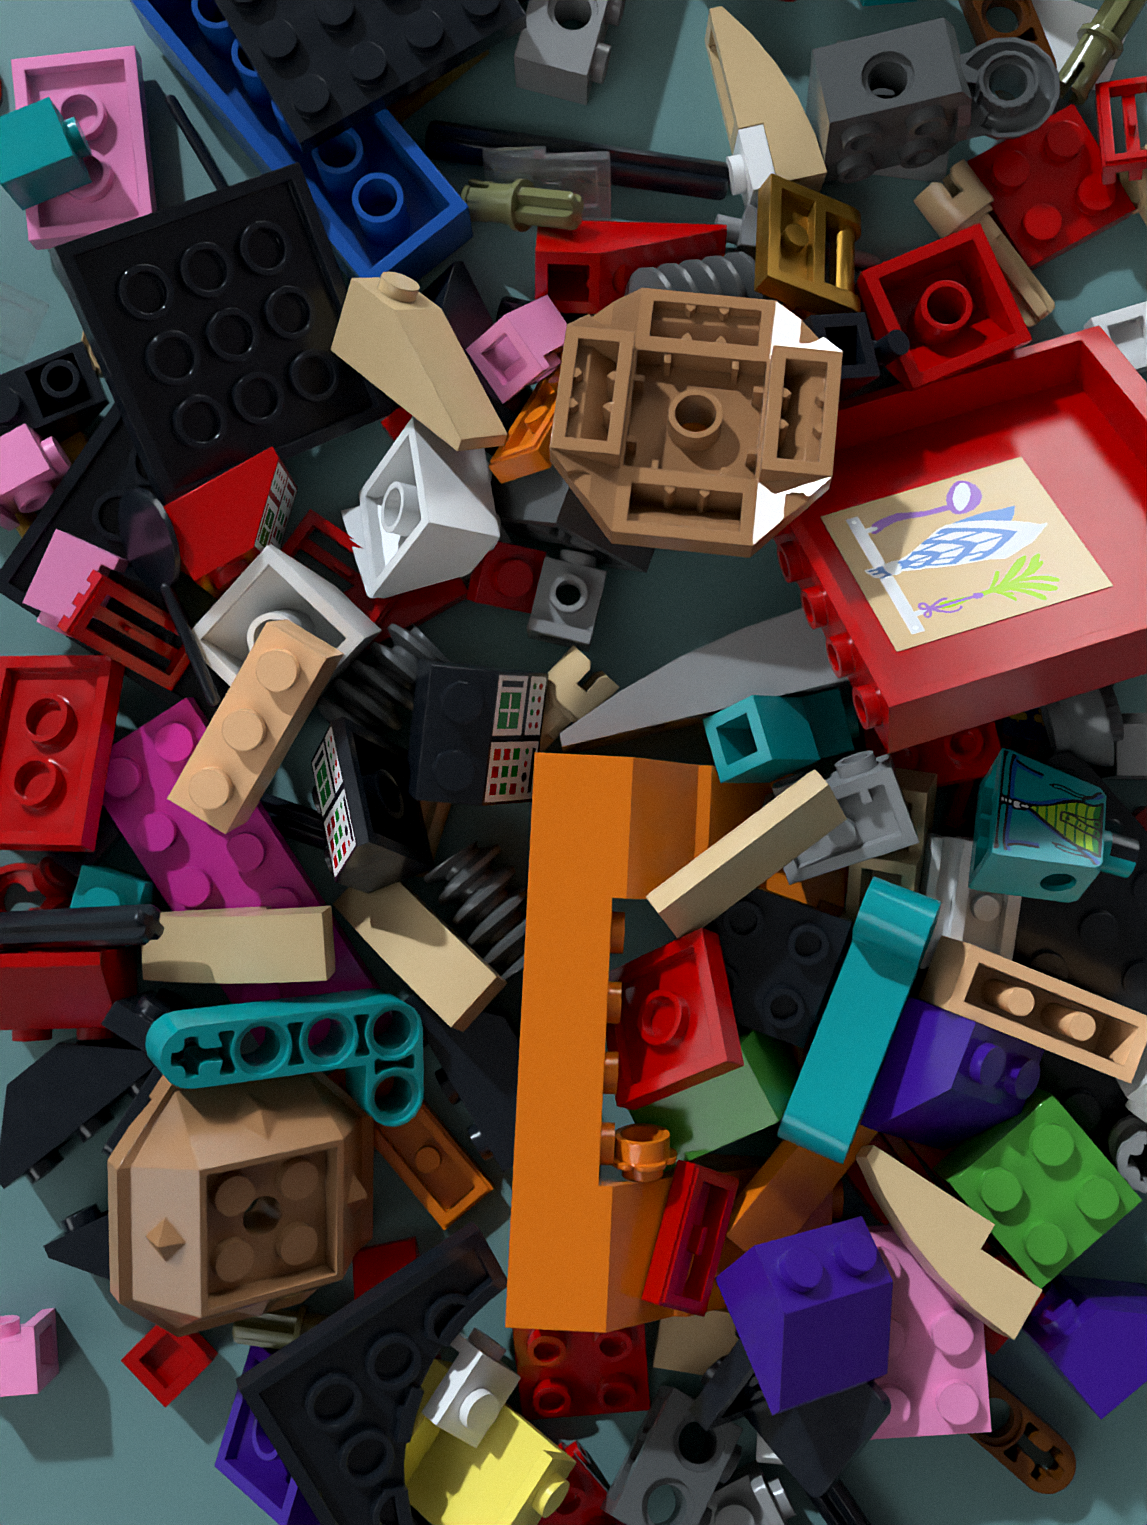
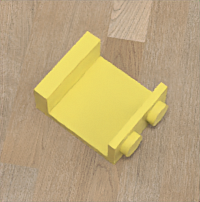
[404,1358,576,1525]

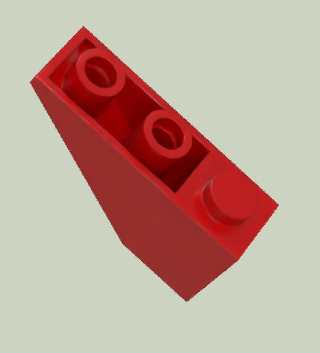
[535,220,727,314]

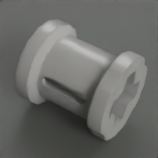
[1107,1115,1147,1193]

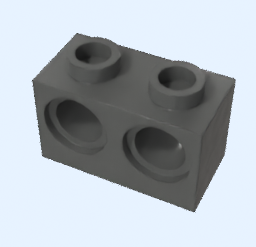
[600,1385,743,1525]

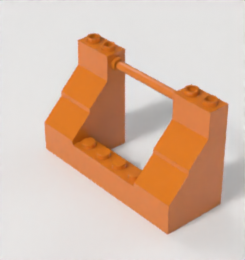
[505,752,849,1333]

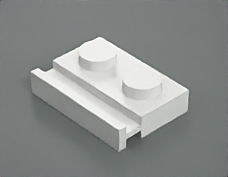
[919,833,1022,969]

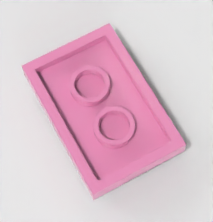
[11,45,157,250]
[867,1225,992,1440]

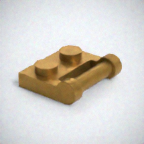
[754,173,861,315]

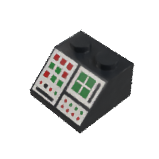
[404,659,549,806]
[311,717,435,894]

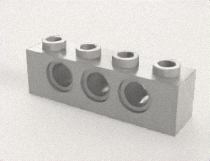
[514,0,626,105]

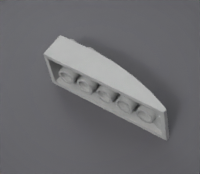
[559,608,853,754]

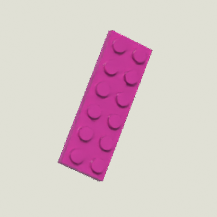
[102,697,393,1072]

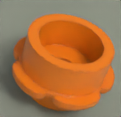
[612,1123,677,1182]

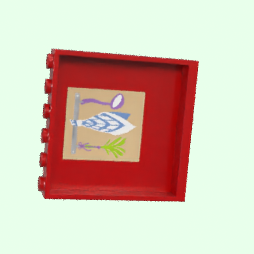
[773,325,1147,754]

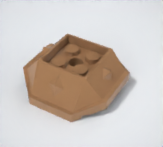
[549,288,843,558]
[107,1071,374,1337]

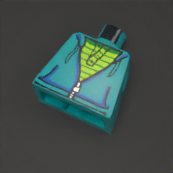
[968,748,1139,903]

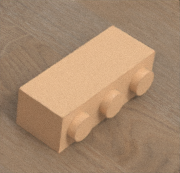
[167,619,344,834]
[917,935,1147,1084]

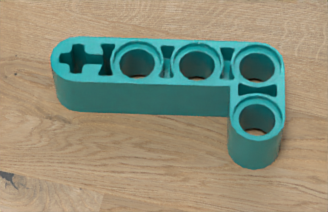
[777,877,942,1165]
[145,988,424,1127]

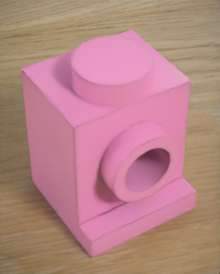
[465,295,567,404]
[0,423,72,531]
[22,529,129,638]
[0,1308,59,1397]

